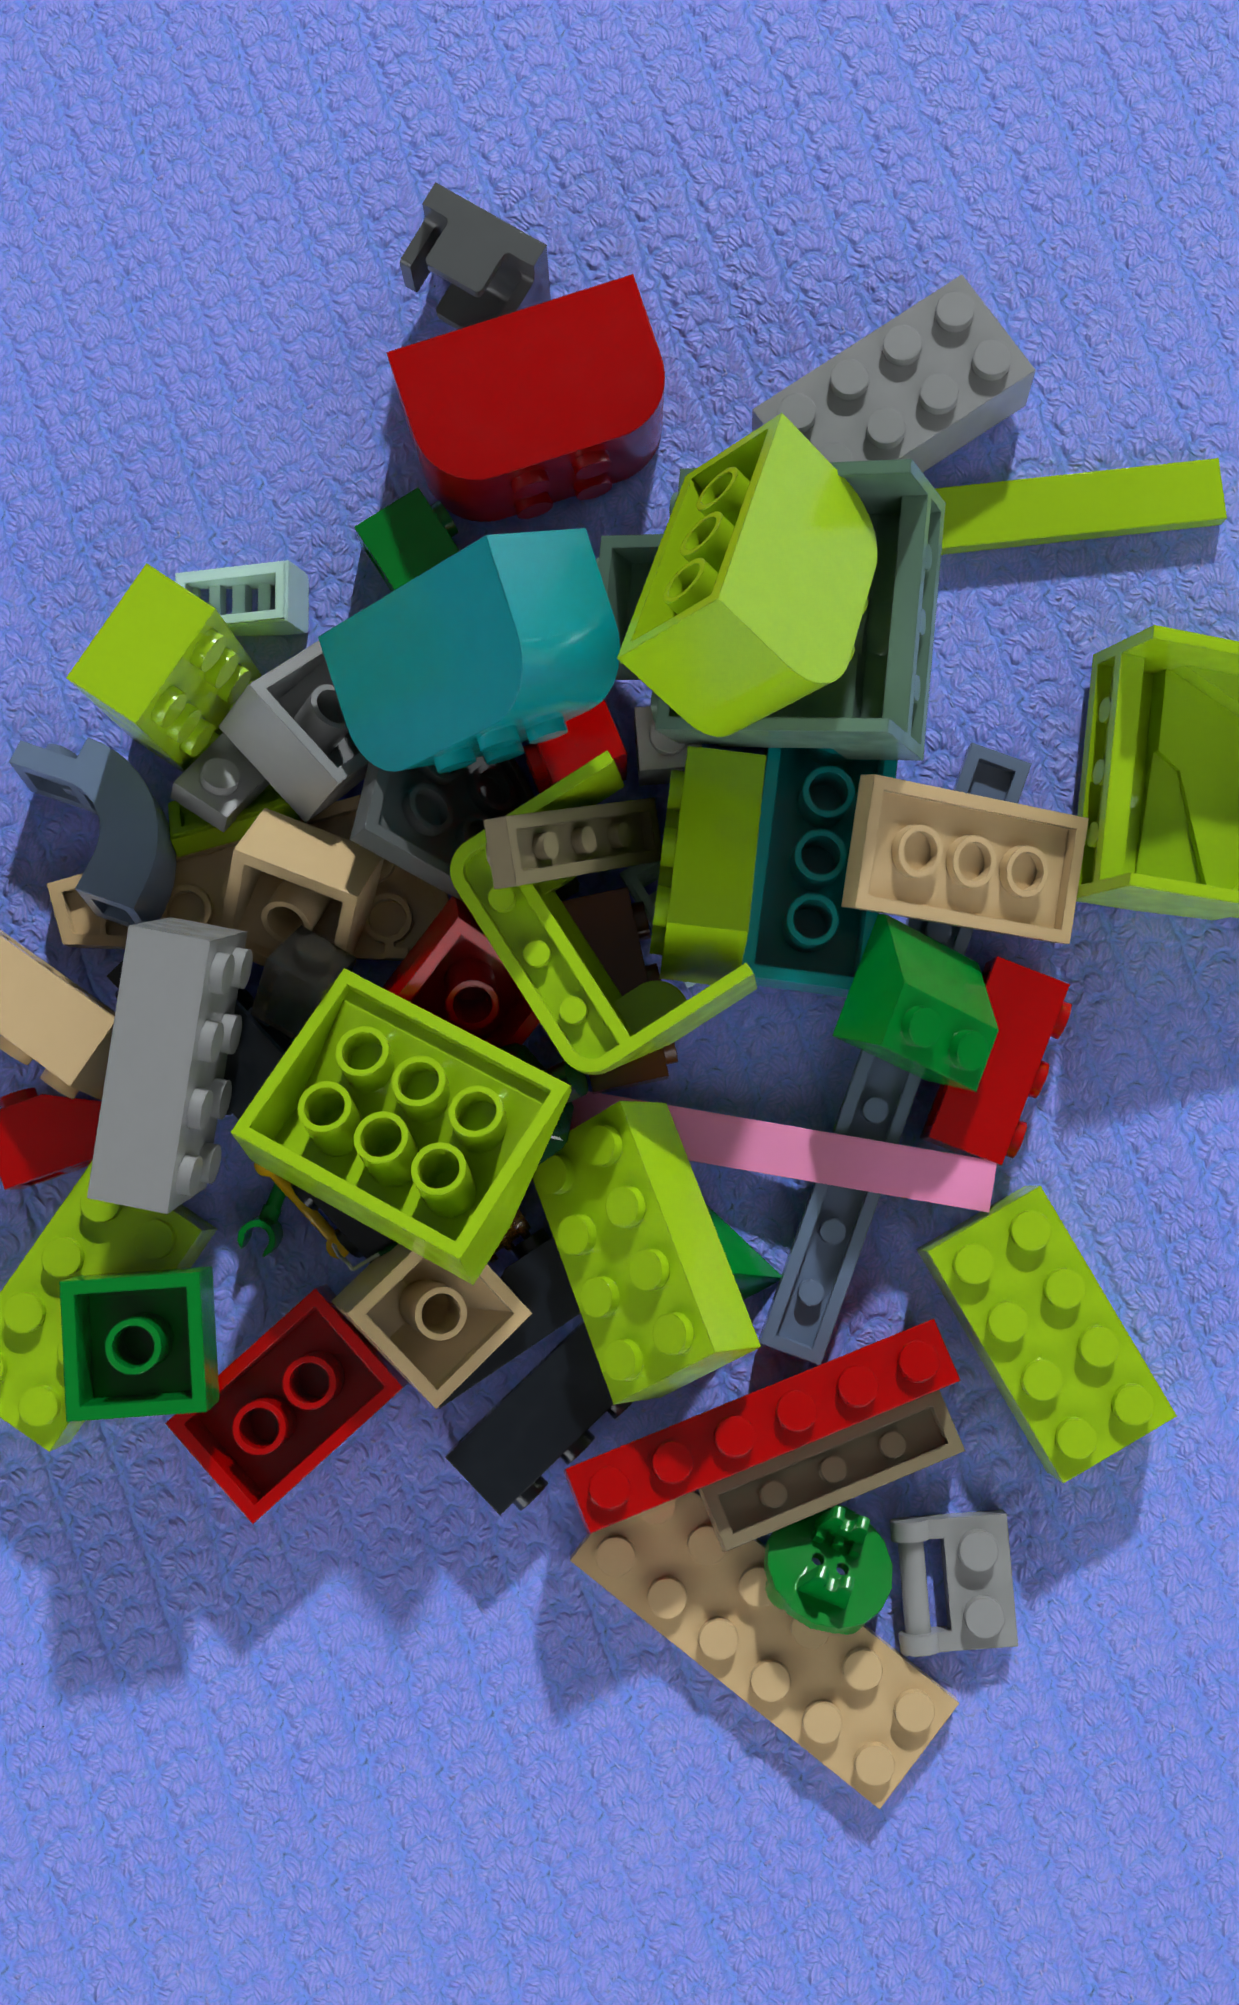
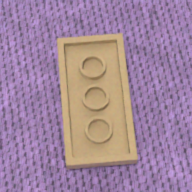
[841,774,1089,944]

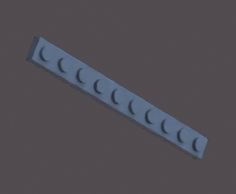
[758,743,1031,1365]

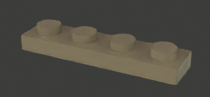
[483,797,662,889]
[698,1390,965,1552]

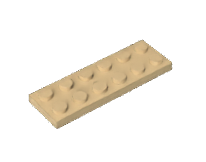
[570,1490,959,1809]

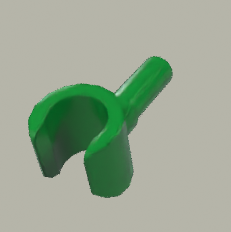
[237,1183,286,1257]

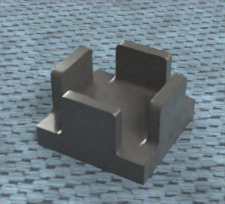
[400,182,551,329]

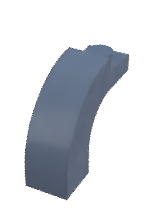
[9,738,176,926]

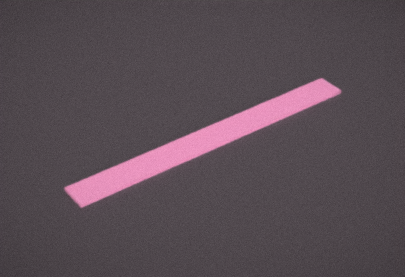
[570,1091,997,1213]

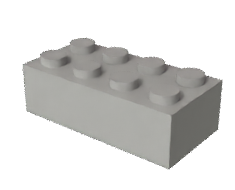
[752,275,1036,473]
[87,917,253,1214]

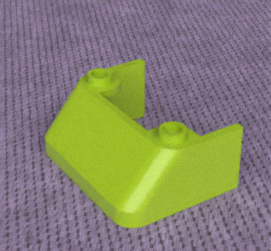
[450,750,758,1075]

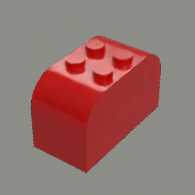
[386,274,665,522]

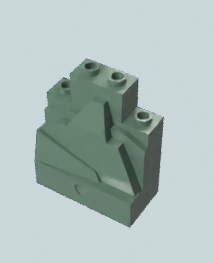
[596,459,946,761]

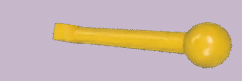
[254,1163,349,1259]

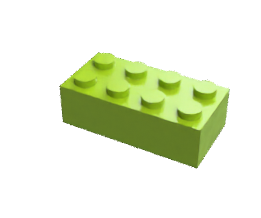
[66,563,262,772]
[532,1101,761,1404]
[0,1160,217,1452]
[916,1185,1177,1484]

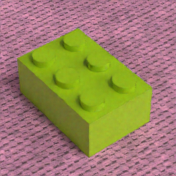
[649,746,766,985]

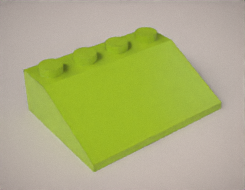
[231,968,572,1285]

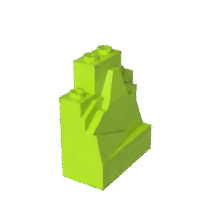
[1076,625,1239,920]

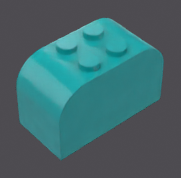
[318,528,620,773]

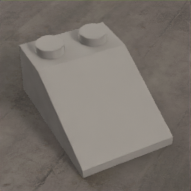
[218,641,369,823]

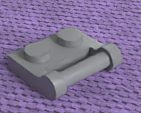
[889,1510,1018,1657]

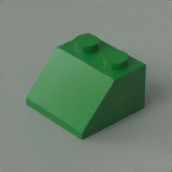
[832,914,999,1091]

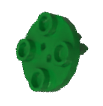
[764,1505,893,1635]

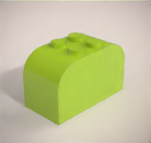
[617,413,878,737]

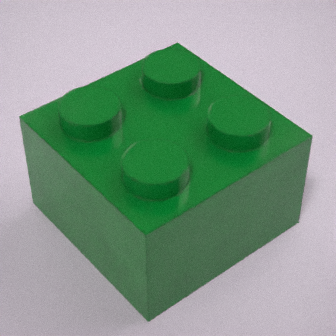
[59,1266,219,1422]

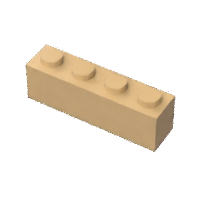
[0,929,115,1100]

